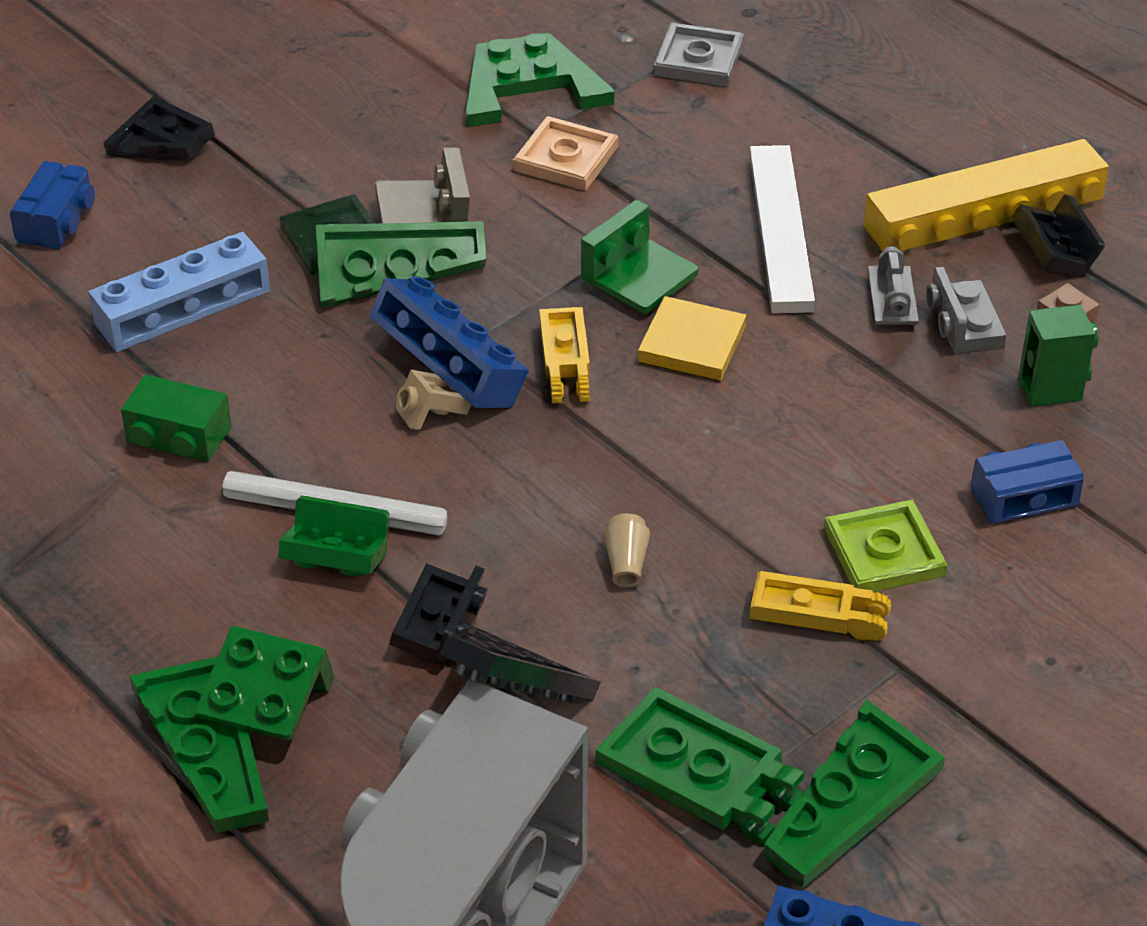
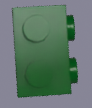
[278,495,390,576]

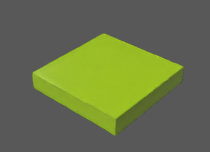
[824,499,948,592]

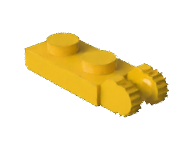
[539,307,590,404]
[749,571,891,642]

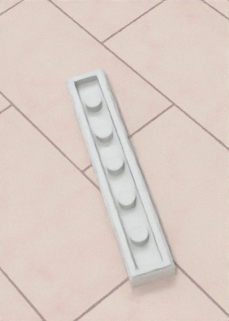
[749,145,815,313]

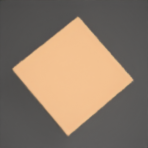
[513,116,618,191]

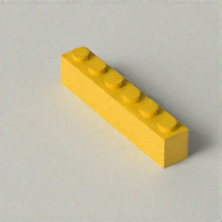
[863,139,1109,251]

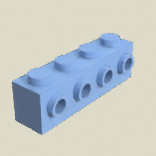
[88,232,270,352]

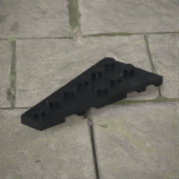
[440,626,601,704]

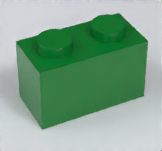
[1018,305,1099,406]
[121,374,232,462]

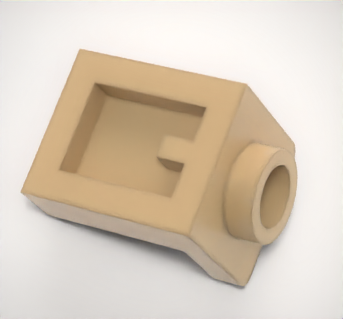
[395,370,471,430]

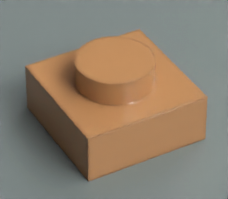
[1037,283,1100,321]

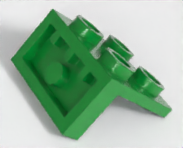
[581,199,698,314]
[196,625,335,740]

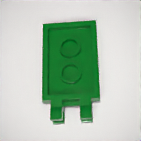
[595,687,804,847]

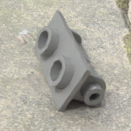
[868,246,919,325]

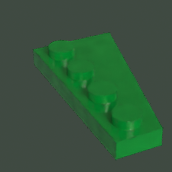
[315,221,487,309]
[129,657,269,833]
[763,699,945,888]

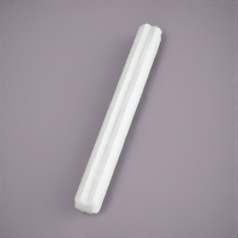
[222,471,447,536]

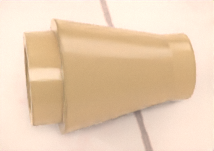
[603,513,650,588]

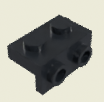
[1012,194,1105,277]
[389,563,488,666]

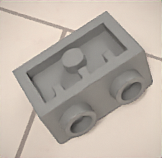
[926,267,1006,354]

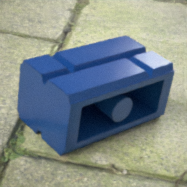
[9,161,95,249]
[971,440,1084,524]

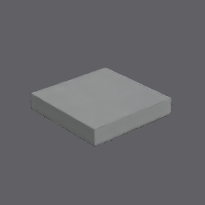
[654,23,744,87]

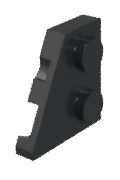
[103,96,215,159]

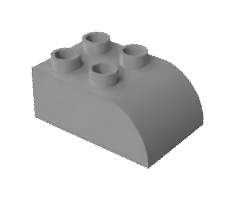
[340,679,588,926]

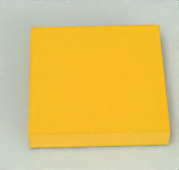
[638,296,747,381]

